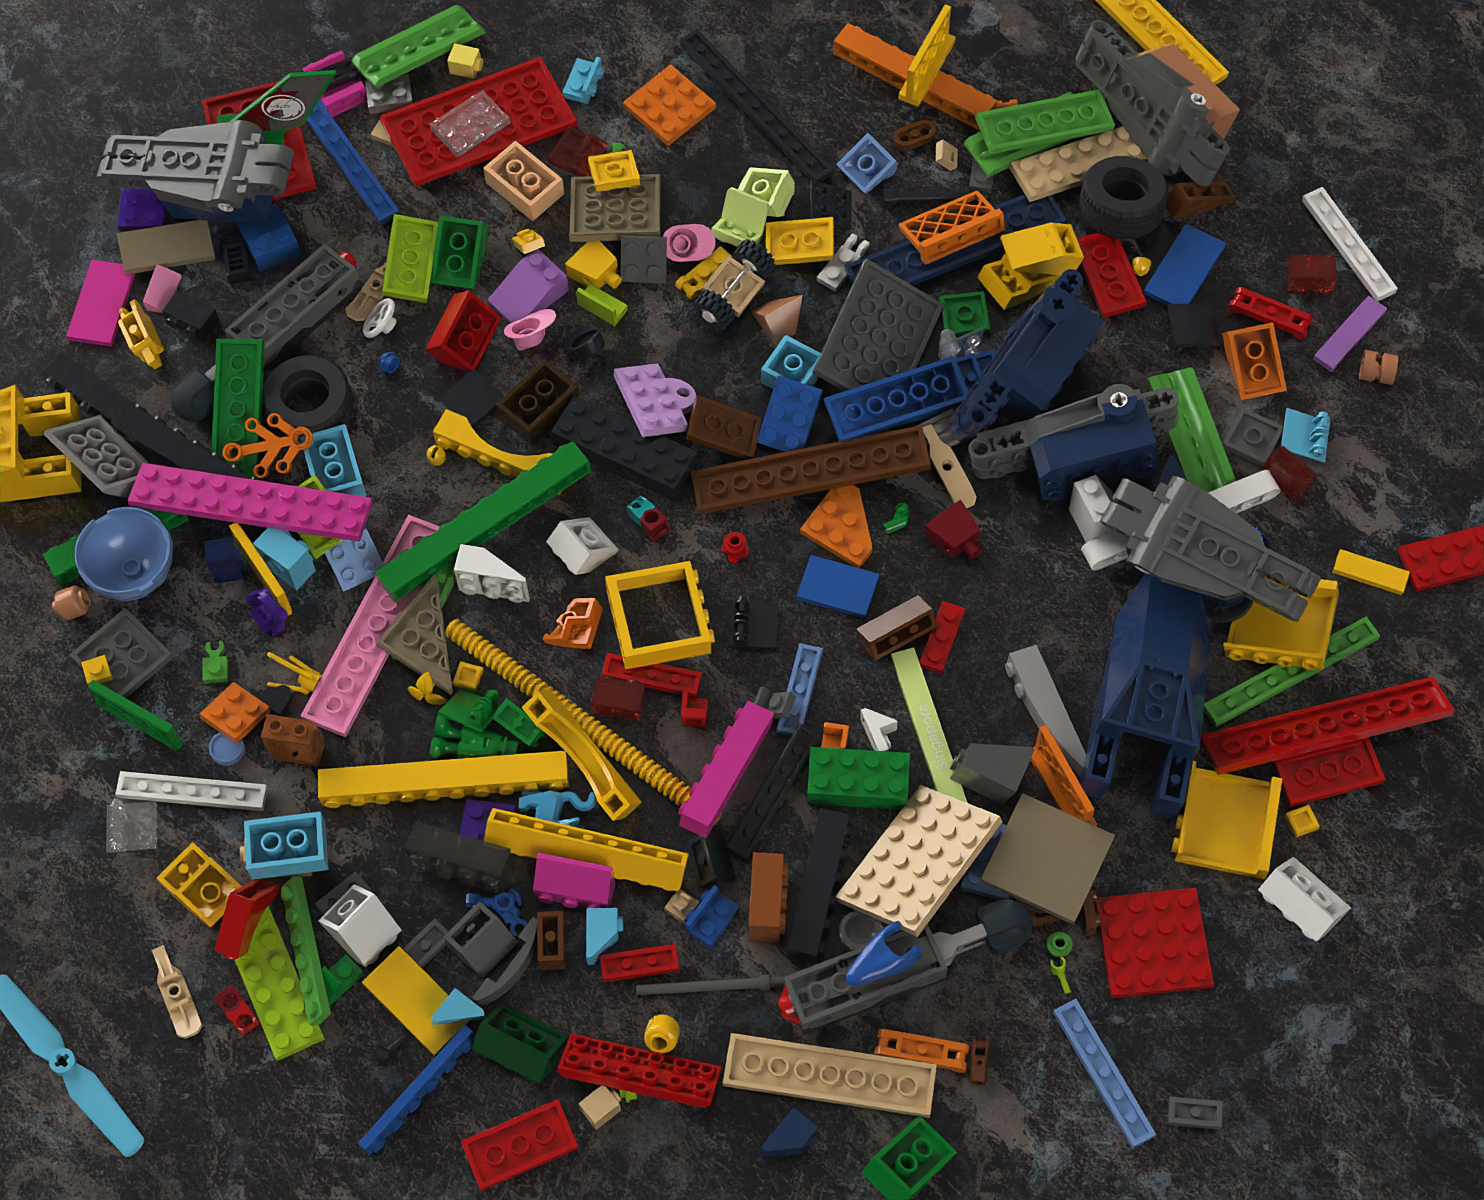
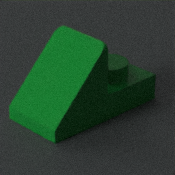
[321,954,364,1006]

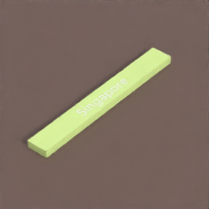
[891,648,967,803]

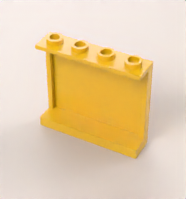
[1223,577,1339,670]
[1172,761,1282,880]

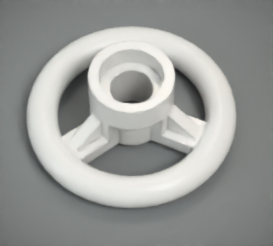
[363,298,396,338]

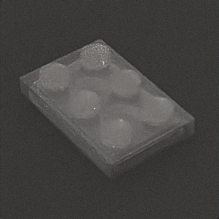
[430,90,510,157]

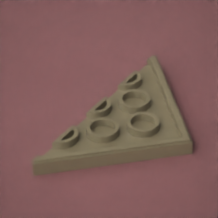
[376,574,453,695]

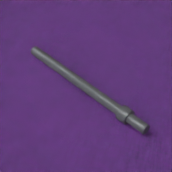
[636,975,786,995]

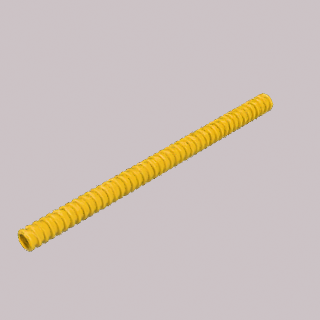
[445,619,722,825]

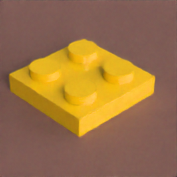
[588,150,640,192]

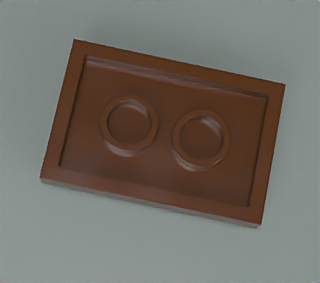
[686,395,762,460]

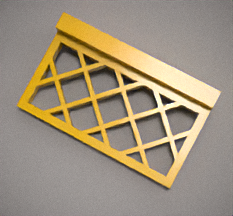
[898,4,956,107]

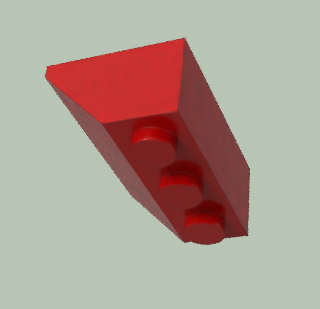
[425,290,502,373]

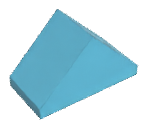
[431,988,484,1025]

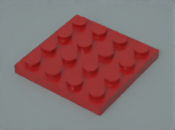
[1095,888,1214,998]

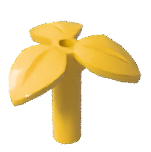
[407,672,447,705]

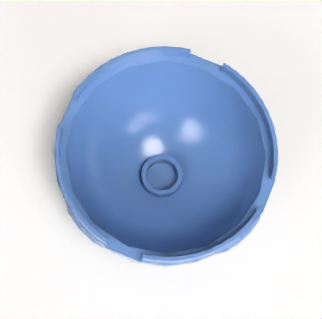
[75,507,173,602]

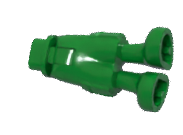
[430,714,519,759]

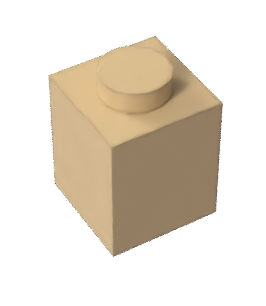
[579,1086,621,1130]

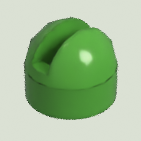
[610,143,626,153]

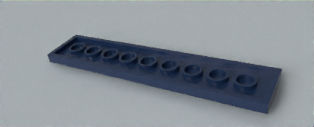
[844,194,1067,286]

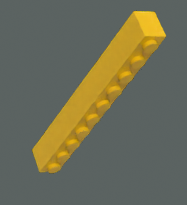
[318,751,569,808]

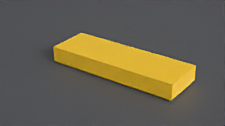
[1332,549,1410,595]

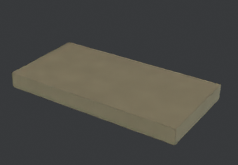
[117,220,215,275]

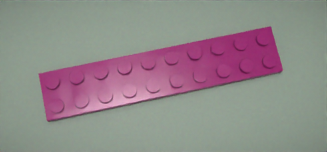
[127,463,373,542]

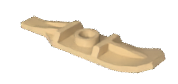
[345,263,386,321]
[922,424,977,508]
[152,945,202,1039]

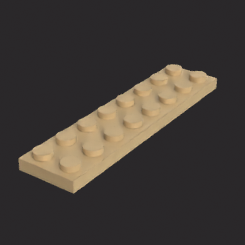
[723,1033,937,1118]

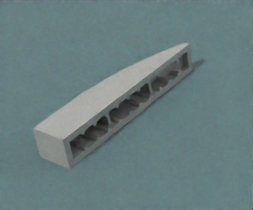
[1005,645,1086,777]

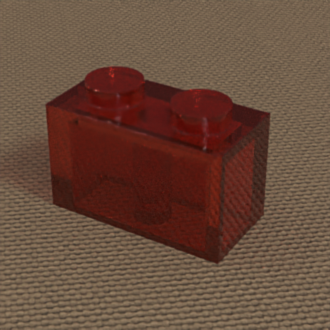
[1286,255,1337,292]
[591,676,646,721]

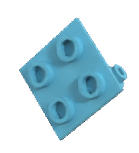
[1281,408,1330,463]

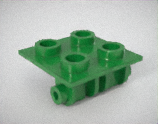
[438,688,501,732]

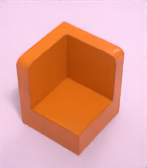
[821,722,849,749]

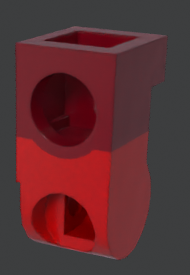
[213,984,259,1037]

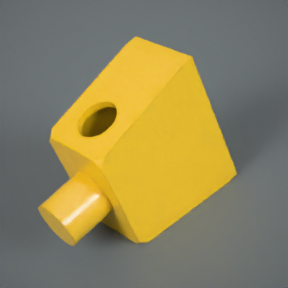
[565,241,622,289]

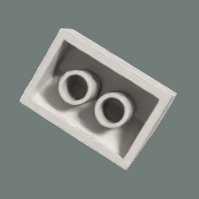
[1258,857,1351,942]

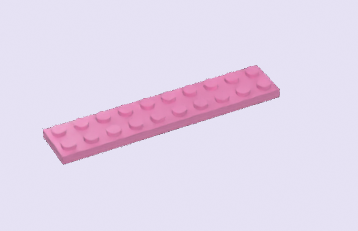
[301,515,439,737]

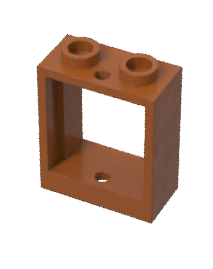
[261,714,325,767]

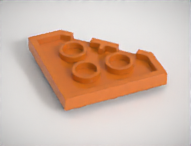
[800,485,872,569]

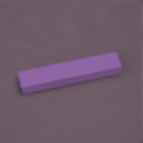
[1313,296,1387,372]

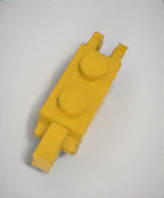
[118,299,165,370]

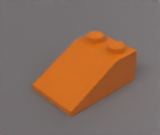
[1222,322,1287,400]

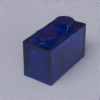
[204,537,247,583]

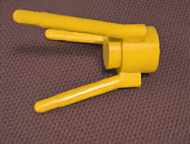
[267,652,322,696]

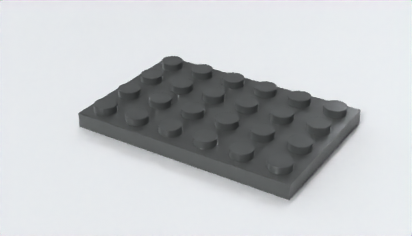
[812,259,944,391]

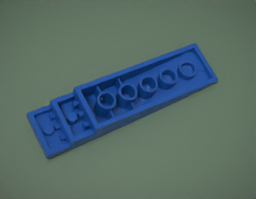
[823,349,995,442]

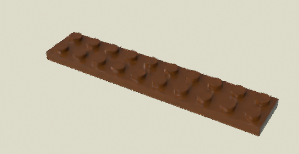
[691,425,931,515]

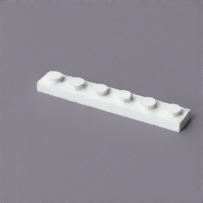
[1302,187,1398,301]
[116,771,268,811]

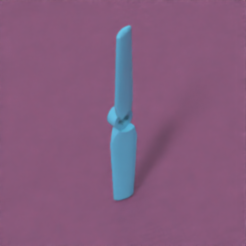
[0,975,144,1157]

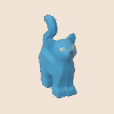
[519,790,597,829]

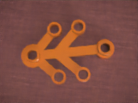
[223,413,313,478]

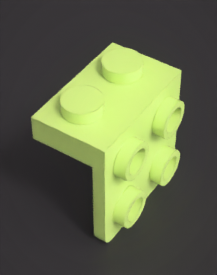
[711,187,769,247]

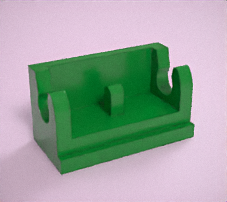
[491,698,548,748]

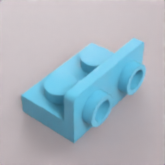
[562,57,604,104]

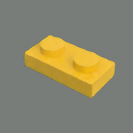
[512,229,545,254]

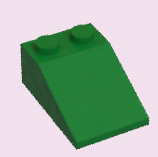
[430,216,490,289]
[862,1116,957,1200]

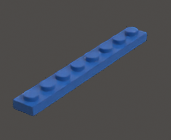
[306,100,400,225]

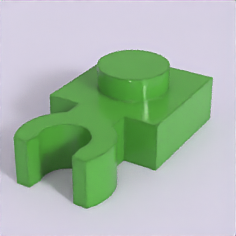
[203,641,229,684]

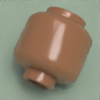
[52,585,91,620]

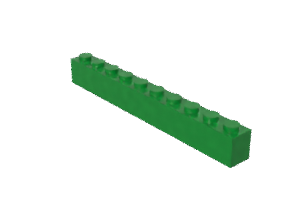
[375,441,591,603]

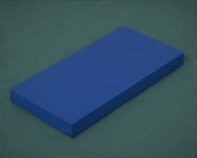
[1143,224,1226,306]

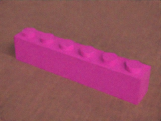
[678,701,774,838]

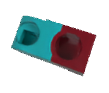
[626,496,670,543]

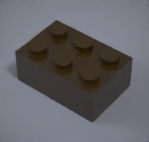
[495,359,579,445]

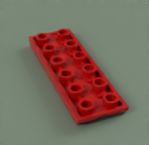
[557,1034,721,1108]

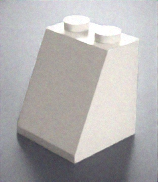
[1069,475,1119,543]
[319,884,401,967]

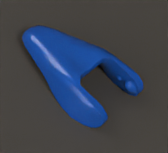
[846,920,922,986]

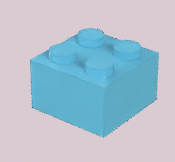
[761,335,821,389]
[253,528,315,591]

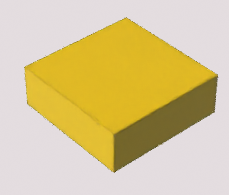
[452,661,484,692]
[1285,804,1320,838]

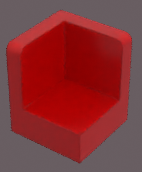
[681,690,708,727]

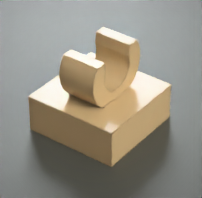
[664,889,700,924]

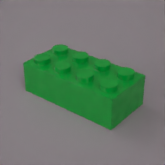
[807,747,910,810]

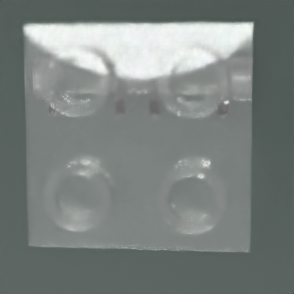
[938,327,984,360]
[106,799,157,853]

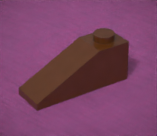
[1166,181,1236,218]

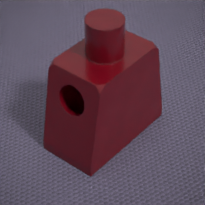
[924,500,981,559]

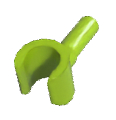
[1050,956,1071,994]

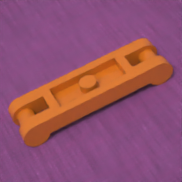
[874,1029,970,1073]

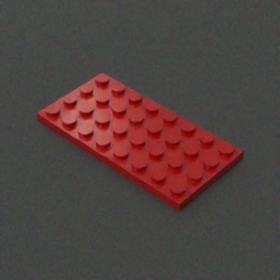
[380,57,577,187]

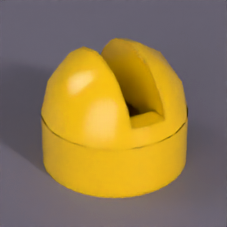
[1132,257,1151,276]
[427,445,446,466]

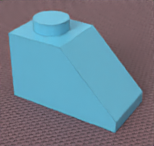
[586,908,623,965]

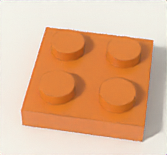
[200,682,270,744]

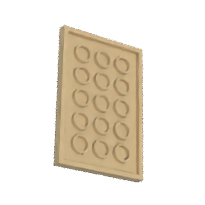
[835,785,1002,937]

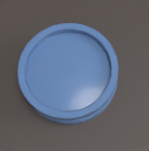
[209,732,245,766]

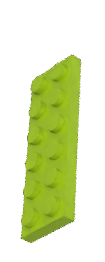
[235,906,325,1061]

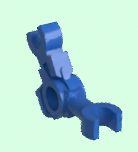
[466,888,528,938]

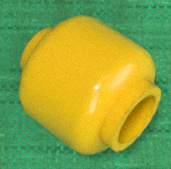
[644,1015,680,1054]

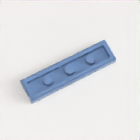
[776,643,823,736]

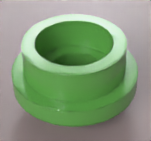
[1047,932,1072,957]

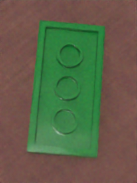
[88,680,183,751]

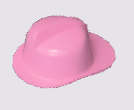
[663,224,716,262]
[504,309,556,351]

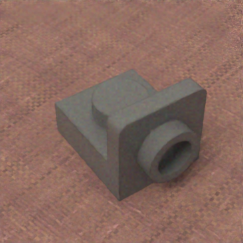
[754,687,796,719]

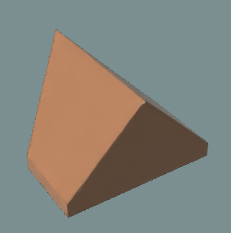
[752,295,803,347]

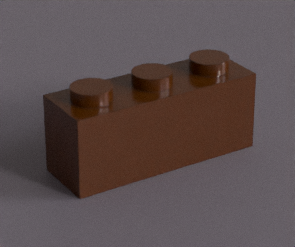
[856,595,937,661]

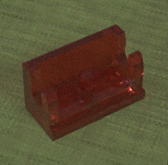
[1261,445,1318,502]

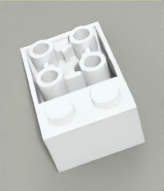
[454,544,530,603]

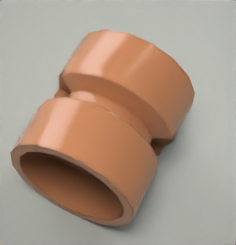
[1359,350,1398,385]

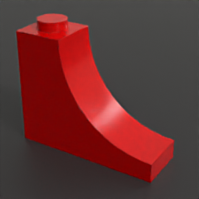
[214,879,281,960]

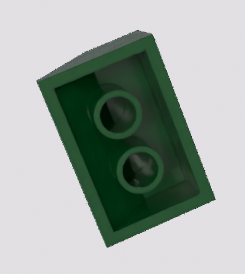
[472,1003,569,1083]

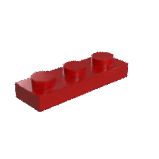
[919,601,966,674]
[600,944,679,983]

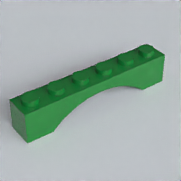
[43,507,189,586]

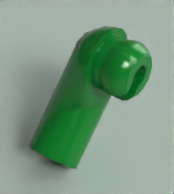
[882,503,910,535]

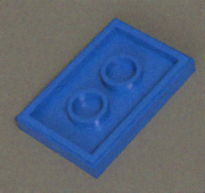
[796,555,879,619]

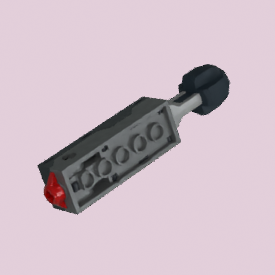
[170,243,361,422]
[778,899,1033,1036]

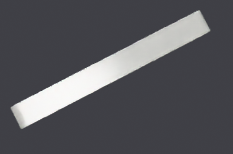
[1081,470,1281,570]

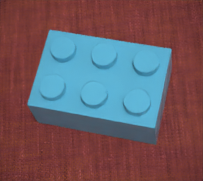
[300,424,366,497]
[244,812,329,880]

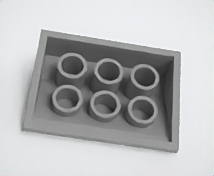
[44,415,149,498]

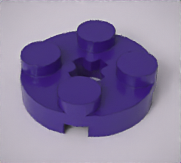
[246,588,288,636]

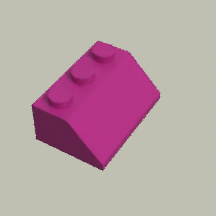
[533,853,615,908]

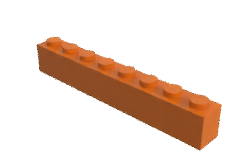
[833,23,997,131]

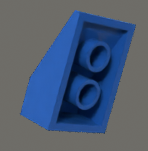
[235,203,301,272]

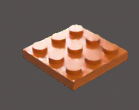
[623,64,716,146]

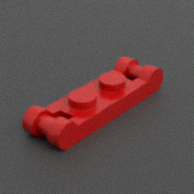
[1228,287,1313,339]

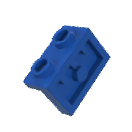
[684,885,740,949]

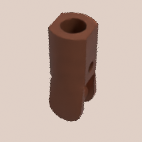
[969,1036,989,1086]

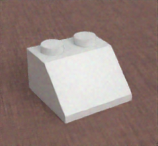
[546,517,619,575]

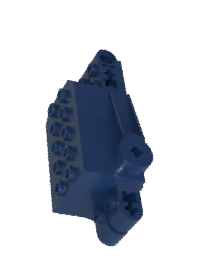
[949,269,1104,442]

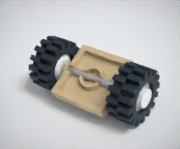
[691,239,775,332]

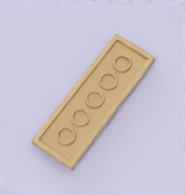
[1009,126,1147,202]

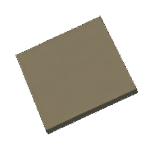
[569,174,661,242]
[980,793,1115,925]

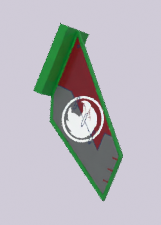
[217,70,336,145]

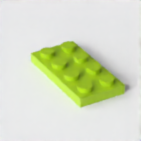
[381,214,439,303]

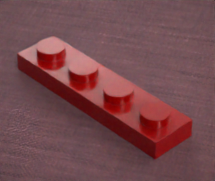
[601,653,702,698]

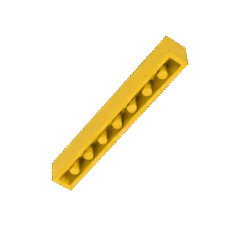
[483,808,688,892]

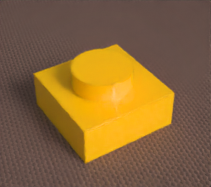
[81,655,113,685]

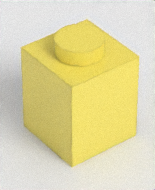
[448,43,483,79]

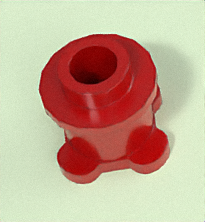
[721,532,749,564]

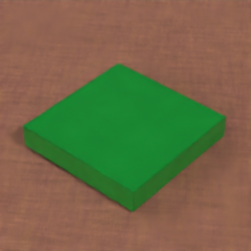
[939,291,991,339]

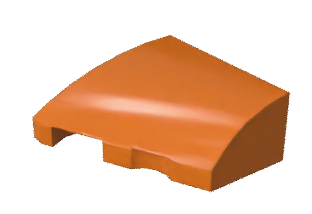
[543,598,603,649]

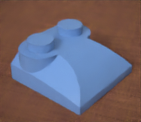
[836,133,899,194]

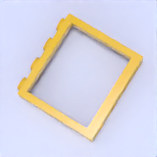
[605,561,715,670]

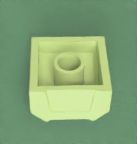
[738,168,794,217]

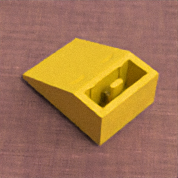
[1000,223,1084,275]

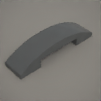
[472,917,538,1008]

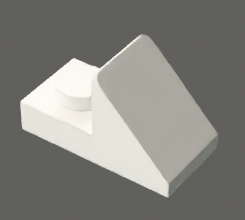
[860,708,898,752]

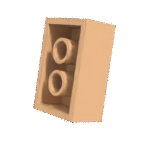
[483,141,564,221]

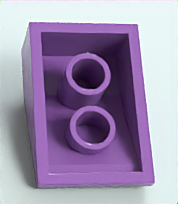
[488,249,569,324]

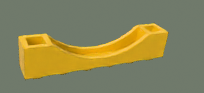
[433,409,561,495]
[522,690,642,821]

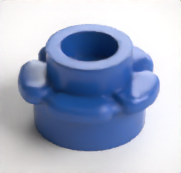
[378,352,400,373]

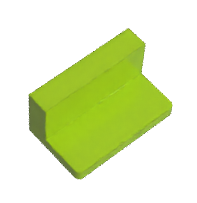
[576,284,628,326]

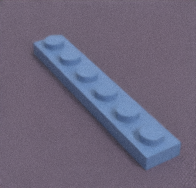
[1053,999,1156,1149]

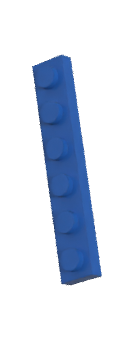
[358,1025,475,1156]

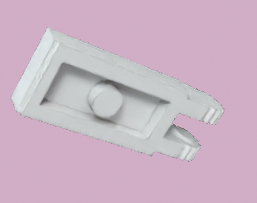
[817,233,869,292]

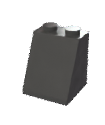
[949,743,1035,805]

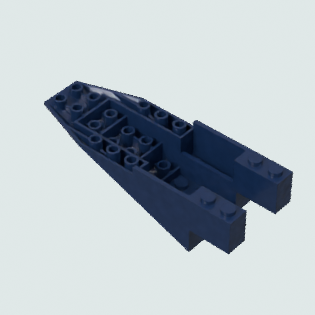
[1079,574,1211,820]

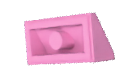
[143,265,182,313]

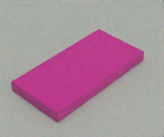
[66,260,136,347]

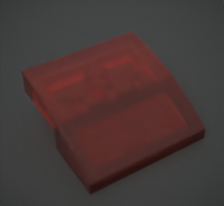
[547,125,609,177]

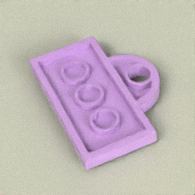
[614,364,696,437]

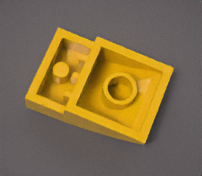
[977,253,1060,310]
[157,842,242,928]

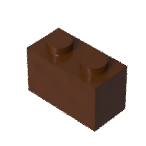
[537,911,566,971]

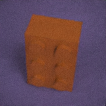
[749,852,788,943]

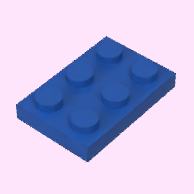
[757,375,823,452]

